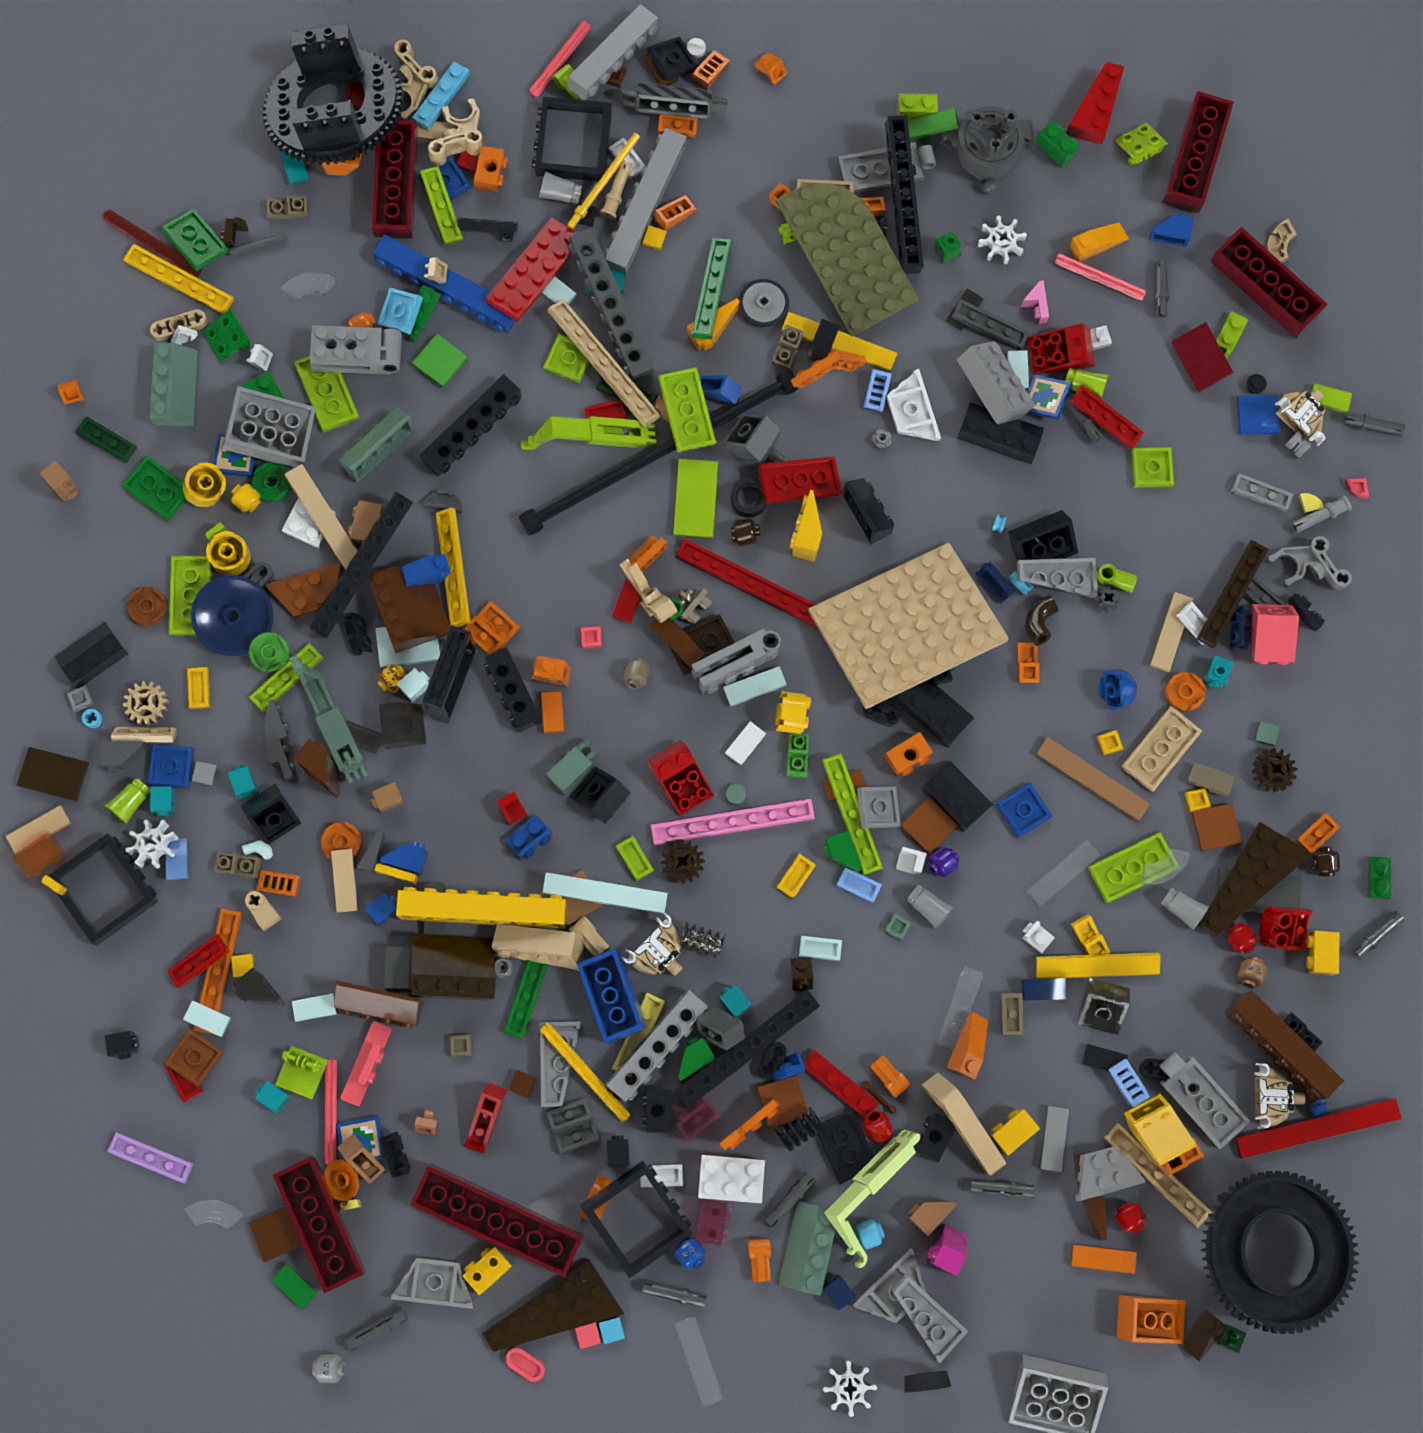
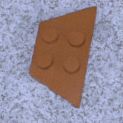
[265,563,342,618]

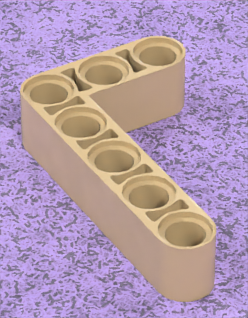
[921,1072,1006,1177]

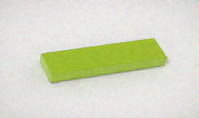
[420,166,463,246]
[249,643,324,713]

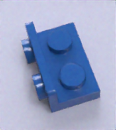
[505,815,552,860]

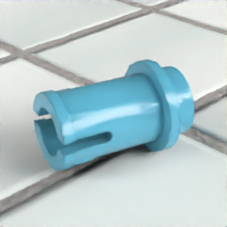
[1007,571,1034,596]

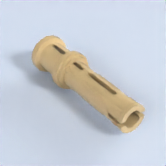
[600,160,632,220]

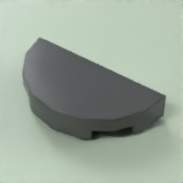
[423,489,462,513]

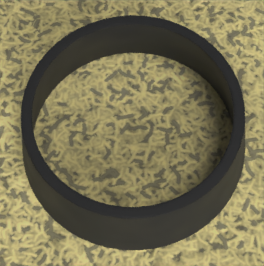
[904,1371,951,1393]

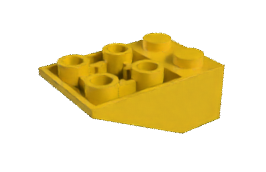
[789,490,822,563]
[1124,1094,1197,1166]

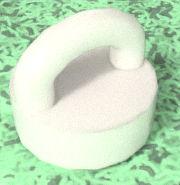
[687,38,706,58]

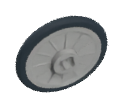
[739,279,789,327]

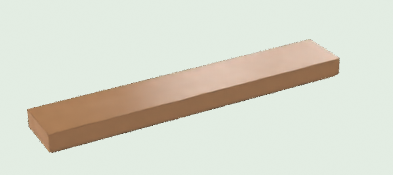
[1036,737,1150,821]

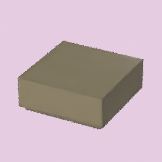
[450,1034,472,1057]

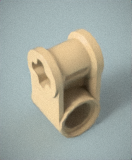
[245,891,281,931]

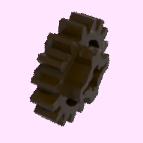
[1252,748,1298,793]
[660,839,705,884]

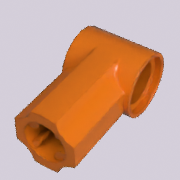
[870,1055,911,1099]
[748,1239,771,1282]

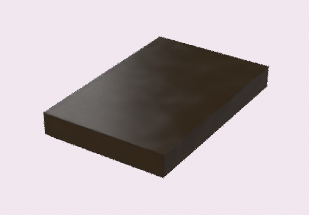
[669,614,735,676]
[16,747,89,802]

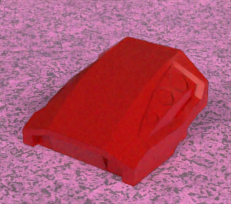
[1259,906,1313,950]

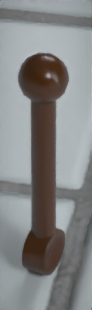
[862,1081,897,1114]

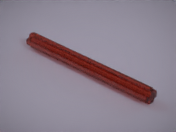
[103,209,202,277]

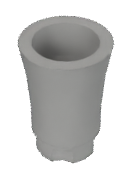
[539,172,582,204]
[907,885,954,929]
[1161,887,1209,930]

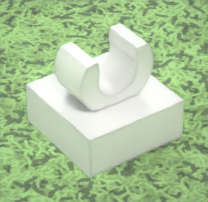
[1090,325,1112,350]
[246,344,273,371]

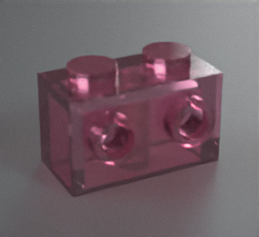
[675,1098,721,1142]
[696,1199,731,1246]

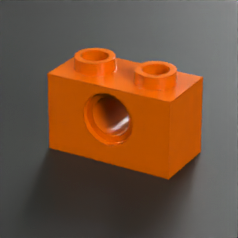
[474,146,508,193]
[884,732,933,777]

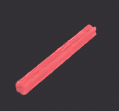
[529,21,591,98]
[1055,253,1146,300]
[324,1059,337,1165]

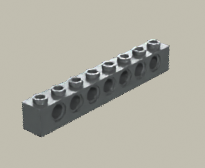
[568,228,654,381]

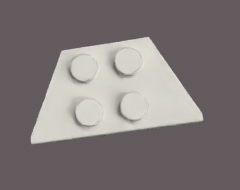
[886,369,941,441]

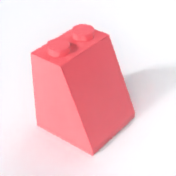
[1251,604,1299,665]

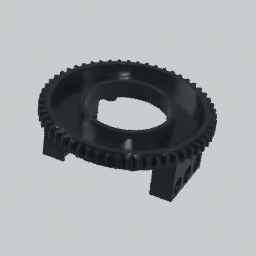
[262,23,404,165]
[1201,1171,1359,1334]

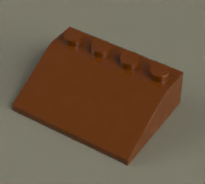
[367,565,450,653]

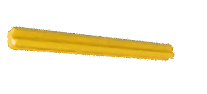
[540,1023,630,1122]

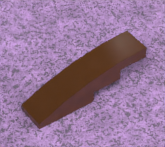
[1074,1154,1107,1240]

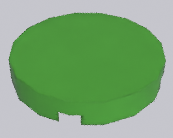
[249,632,290,672]

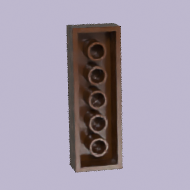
[1225,990,1344,1101]

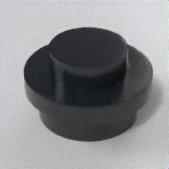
[1247,374,1267,393]

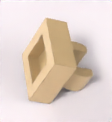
[424,257,448,284]

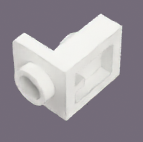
[1022,920,1055,954]

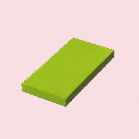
[294,356,360,433]
[658,367,716,453]
[673,459,718,539]
[169,556,212,636]
[1087,832,1179,904]

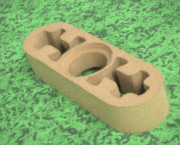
[150,309,207,341]

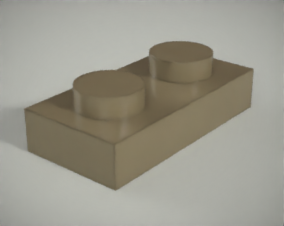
[1001,993,1024,1036]

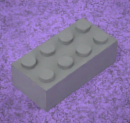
[957,341,1035,425]

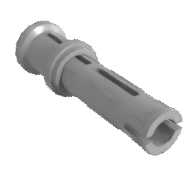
[1291,495,1352,533]

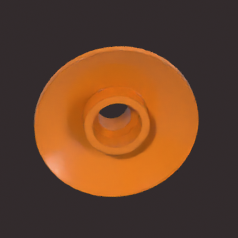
[324,1159,359,1202]

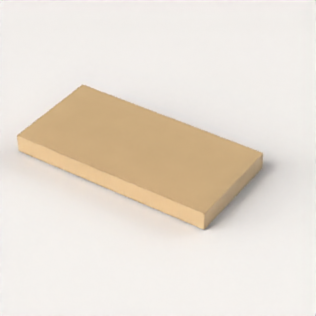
[1121,706,1202,792]

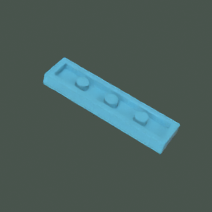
[412,62,470,131]

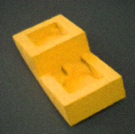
[1071,914,1111,955]

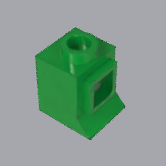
[934,232,962,264]

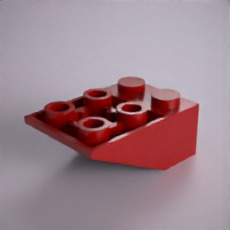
[1027,323,1095,375]
[646,740,715,816]

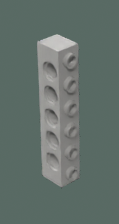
[604,990,708,1102]

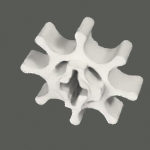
[978,215,1027,264]
[126,820,178,869]
[823,1360,877,1417]

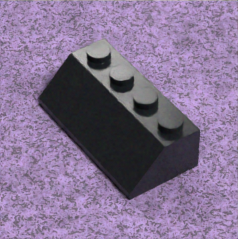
[957,402,1044,464]
[891,679,974,747]

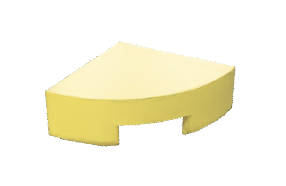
[1299,493,1324,514]
[339,1199,361,1211]

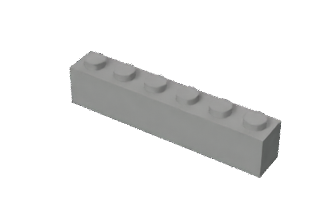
[567,4,658,100]

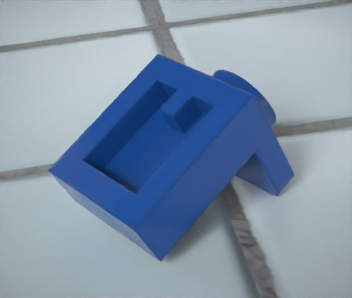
[772,1052,806,1081]

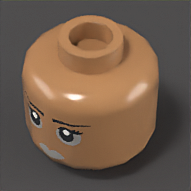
[1237,957,1267,989]

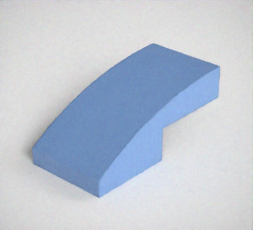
[166,838,189,880]

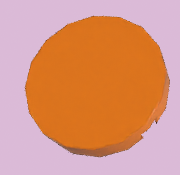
[1165,672,1206,712]
[321,822,362,860]

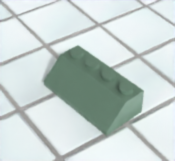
[150,343,198,426]
[338,408,415,483]
[778,1201,836,1296]

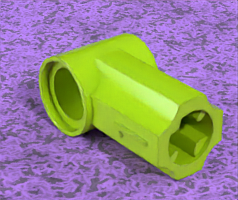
[552,64,583,100]
[1097,564,1137,593]

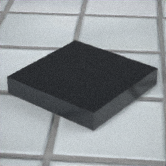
[647,36,699,81]

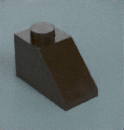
[1182,1310,1226,1362]

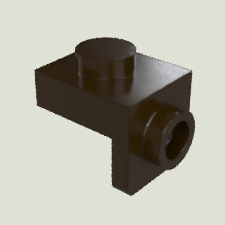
[221,217,248,248]
[790,958,813,991]

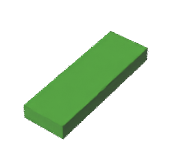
[908,108,959,141]

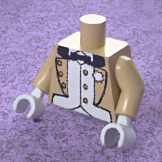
[1275,389,1325,446]
[620,913,683,977]
[1254,1063,1305,1129]

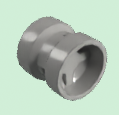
[1285,431,1313,459]

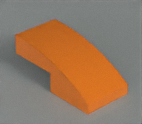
[1017,642,1040,683]

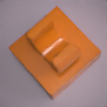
[57,379,84,405]

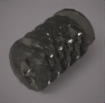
[680,922,726,958]

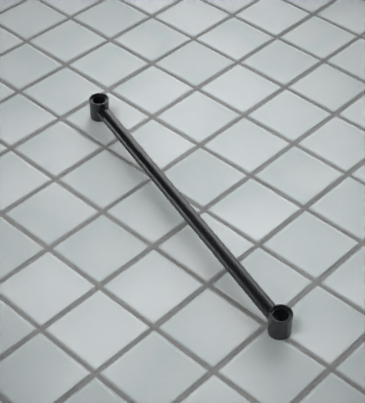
[519,369,799,535]

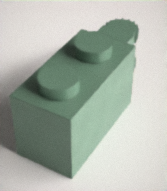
[546,738,600,795]

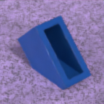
[1148,214,1194,247]
[700,375,742,404]
[400,554,451,586]
[380,842,429,876]

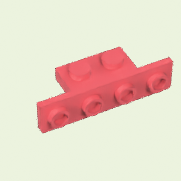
[340,1021,392,1107]

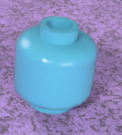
[854,1219,885,1250]

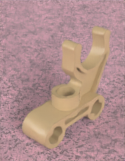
[394,39,439,120]
[428,98,483,166]
[619,559,678,623]

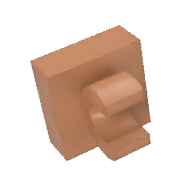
[415,1110,438,1136]

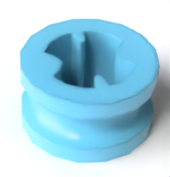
[992,514,1007,534]
[82,709,102,729]

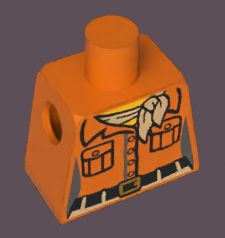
[530,656,572,688]

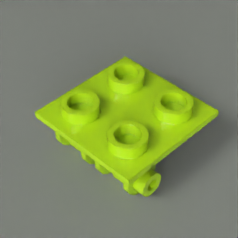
[1114,123,1168,165]
[275,1046,328,1100]

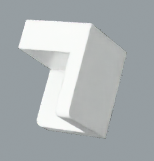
[896,847,926,876]

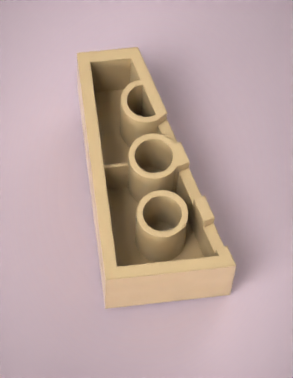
[492,924,586,970]

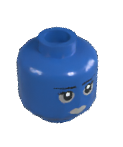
[675,1237,706,1270]

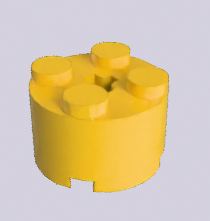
[183,463,226,507]
[206,531,251,576]
[775,691,811,734]

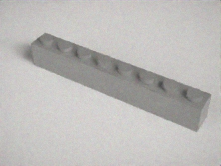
[604,128,687,276]

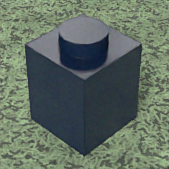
[823,1275,856,1310]

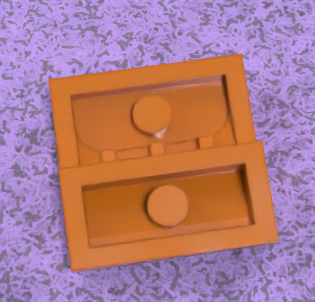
[464,601,521,655]

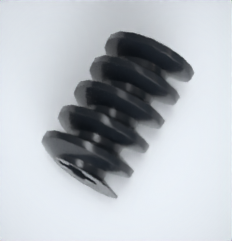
[775,1107,822,1151]

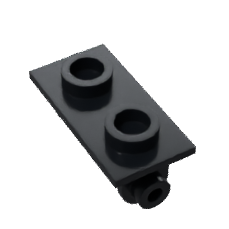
[344,612,372,656]
[379,1131,411,1178]

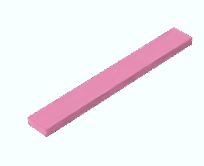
[651,799,815,846]

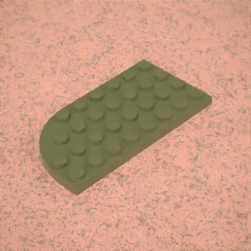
[776,183,919,337]

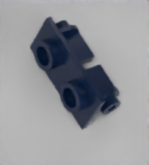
[975,562,1016,604]
[1230,607,1252,650]

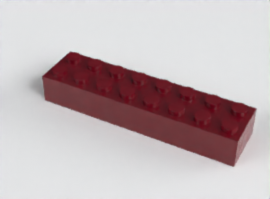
[410,1163,584,1277]

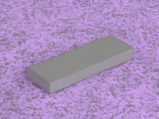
[1230,473,1294,513]
[1040,1106,1069,1172]

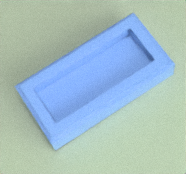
[836,867,882,904]

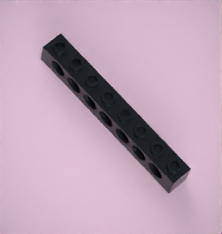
[884,115,924,274]
[309,491,413,639]
[674,989,820,1109]

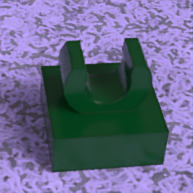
[1218,1324,1247,1353]

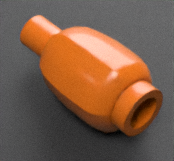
[347,312,376,328]

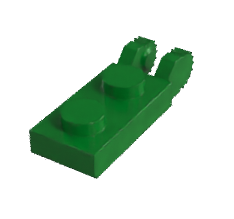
[402,285,441,342]

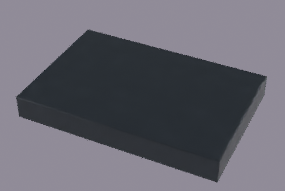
[816,1109,874,1184]

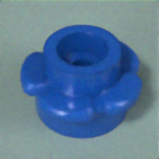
[1308,1100,1328,1118]

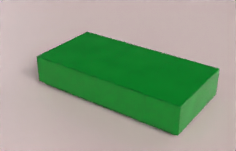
[272,1264,318,1309]

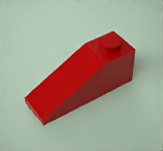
[464,1082,508,1154]

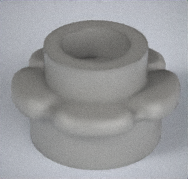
[872,429,891,448]
[495,958,513,978]

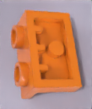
[628,535,667,573]

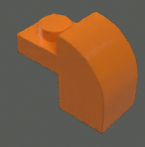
[1163,1137,1204,1175]

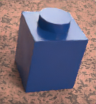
[365,893,397,927]

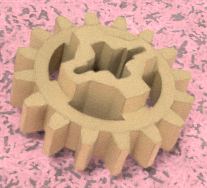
[123,681,169,726]

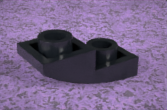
[807,319,840,361]
[1288,593,1325,631]
[1283,1012,1323,1052]

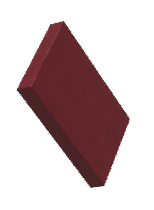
[1171,322,1234,393]

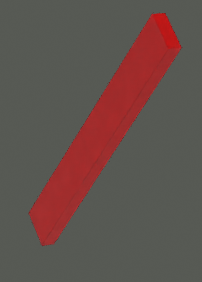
[675,538,818,628]
[1235,1099,1402,1159]

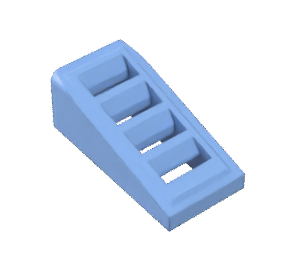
[863,369,892,412]
[1108,1059,1150,1107]

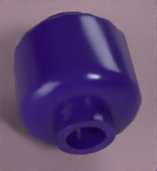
[928,847,959,877]

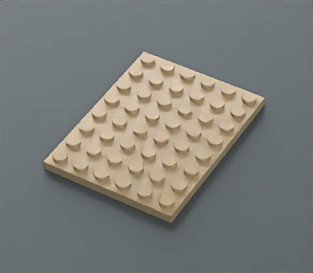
[809,543,1008,709]

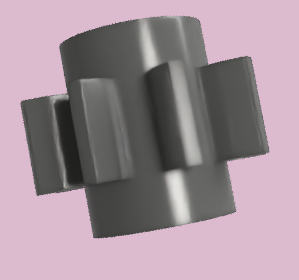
[1094,587,1121,613]

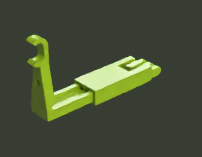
[521,416,657,450]

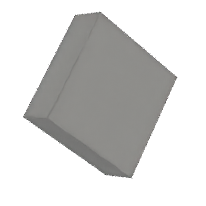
[67,685,94,713]
[192,761,218,786]

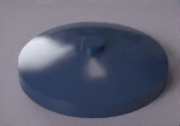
[191,575,274,656]

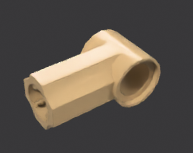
[569,916,609,957]

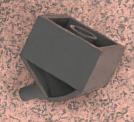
[722,412,785,462]

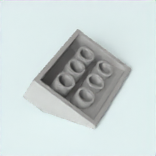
[222,386,316,468]
[1008,1354,1108,1433]

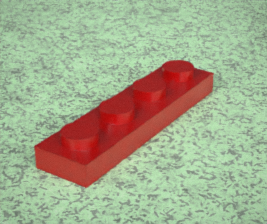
[1069,385,1144,449]
[803,1050,879,1119]

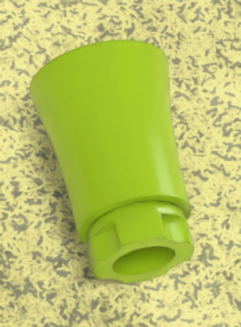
[1065,368,1109,399]
[105,778,151,825]

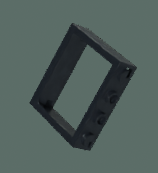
[532,97,612,181]
[422,625,477,723]
[48,833,159,946]
[580,1161,693,1279]

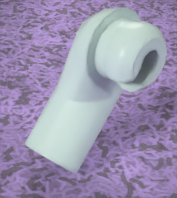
[242,841,273,860]

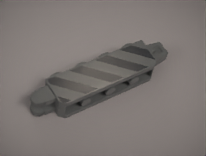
[621,83,727,119]

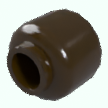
[731,519,761,546]
[1312,846,1340,877]

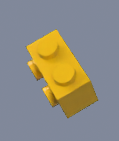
[1306,931,1340,976]
[989,1109,1040,1156]
[463,1246,513,1295]

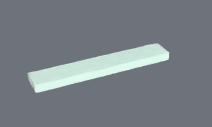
[542,872,668,914]

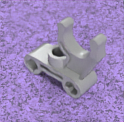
[1267,536,1352,591]

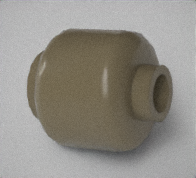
[622,658,651,689]

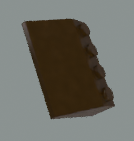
[408,934,496,1001]

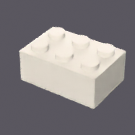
[698,1155,765,1203]

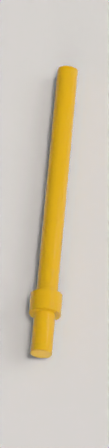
[567,133,640,230]

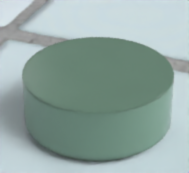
[726,784,746,805]

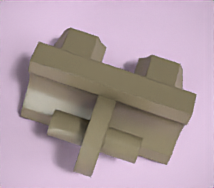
[678,588,712,624]

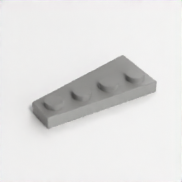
[1017,558,1098,598]
[539,1022,581,1107]
[892,1274,968,1363]

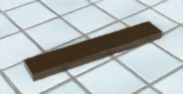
[1196,540,1269,649]

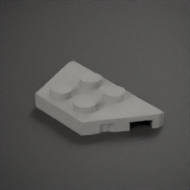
[1075,1145,1145,1202]
[852,1248,926,1323]
[391,1258,474,1309]

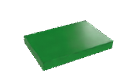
[161,208,229,271]
[122,455,187,522]

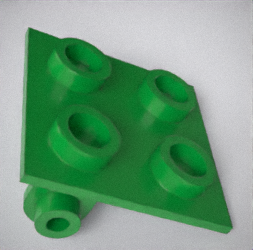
[203,308,251,363]

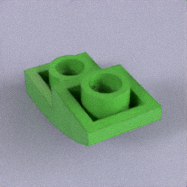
[786,733,810,778]

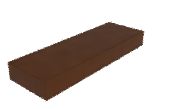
[650,618,705,669]

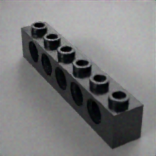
[420,374,522,477]

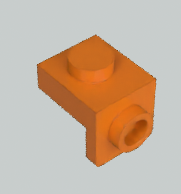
[754,52,787,85]

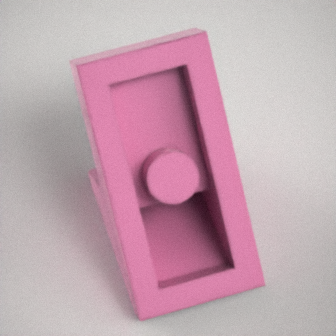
[1021,280,1049,325]

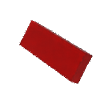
[167,934,230,989]

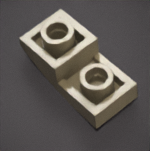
[266,196,307,220]
[771,325,804,370]
[1188,763,1235,797]
[214,852,262,879]

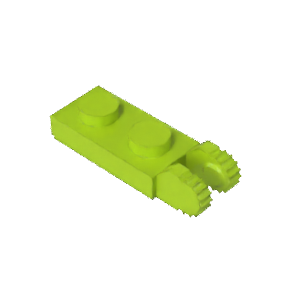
[1216,311,1249,359]

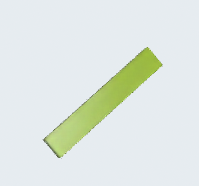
[822,753,883,875]

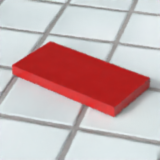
[758,456,842,504]

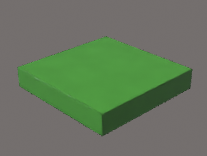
[412,334,468,388]

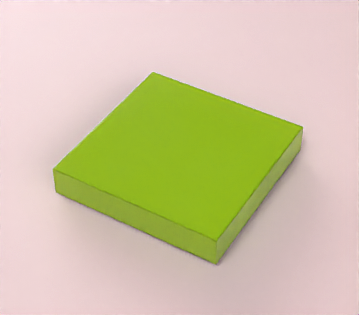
[543,333,589,384]
[1131,447,1174,488]

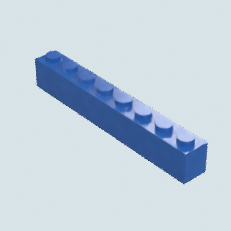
[373,234,516,333]

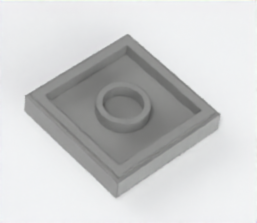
[857,786,901,829]

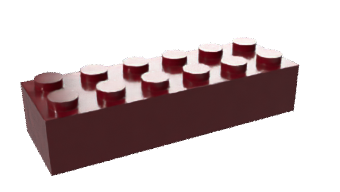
[1162,91,1234,213]
[371,120,418,238]
[1210,227,1328,338]
[273,1156,367,1294]

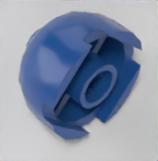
[1099,669,1137,710]

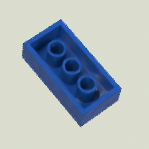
[577,949,648,1044]

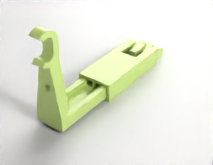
[824,1129,920,1268]

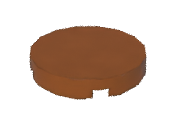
[127,587,168,627]

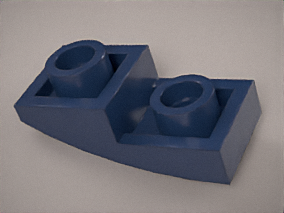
[1022,978,1066,1001]

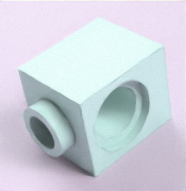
[397,668,429,703]

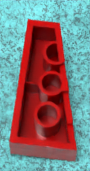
[1066,62,1124,145]

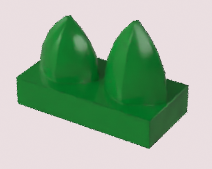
[1369,857,1391,899]

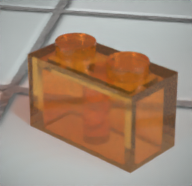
[14,831,64,878]

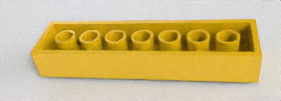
[396,887,567,929]

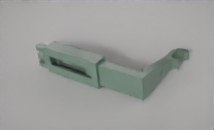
[289,654,368,784]

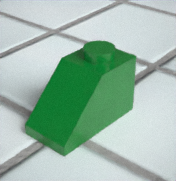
[823,831,863,873]
[678,1037,716,1082]

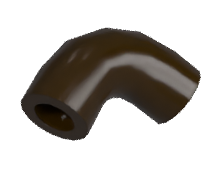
[1025,595,1059,646]

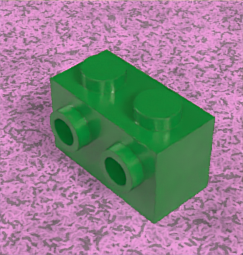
[1035,120,1080,168]

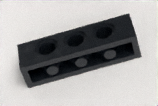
[483,647,542,732]

